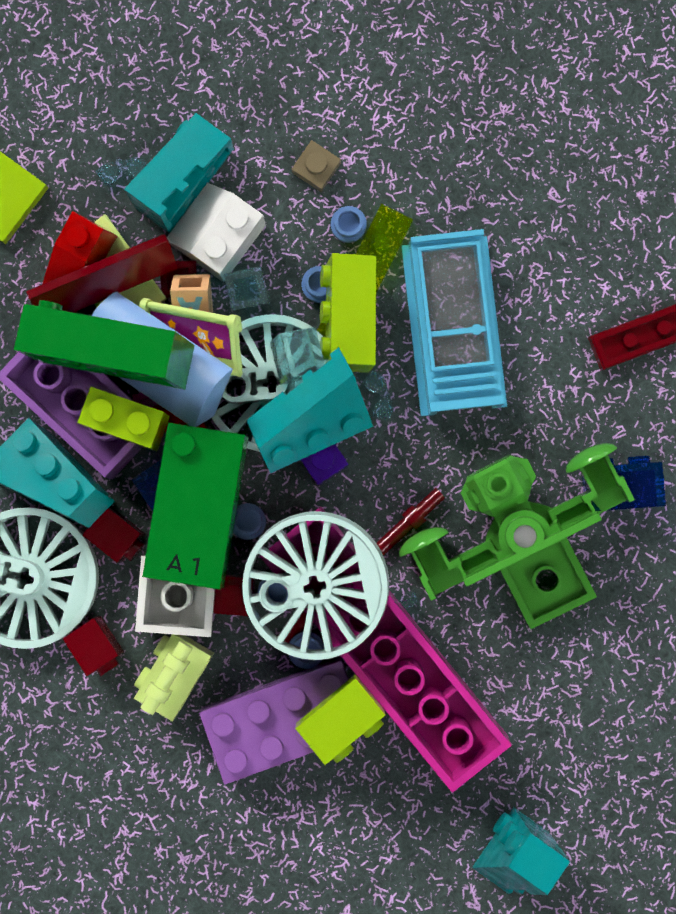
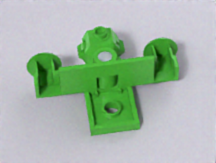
[399,443,635,629]

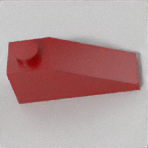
[42,211,117,313]

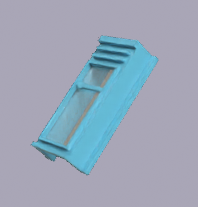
[401,229,507,416]

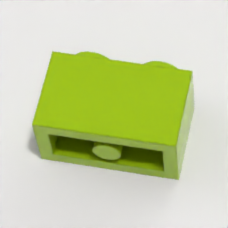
[77,386,170,451]
[295,674,386,765]

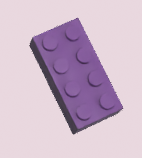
[0,352,143,480]
[199,657,349,785]

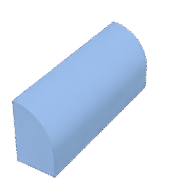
[92,292,233,427]

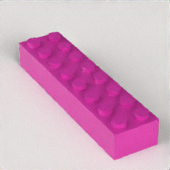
[260,506,512,793]

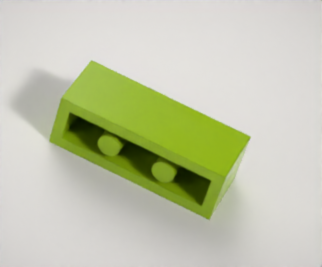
[319,253,376,373]

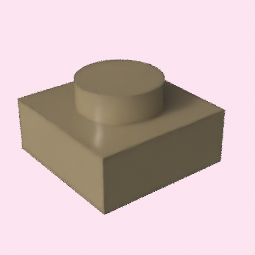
[291,140,341,192]

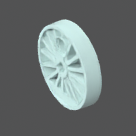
[212,314,325,452]
[0,508,99,649]
[242,511,389,660]

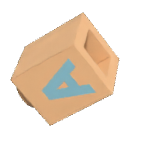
[170,274,213,313]

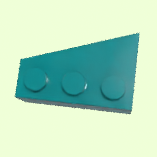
[124,113,234,234]
[246,347,373,473]
[0,418,115,528]
[472,807,570,895]

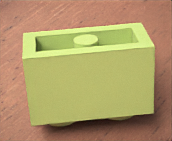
[134,634,214,721]

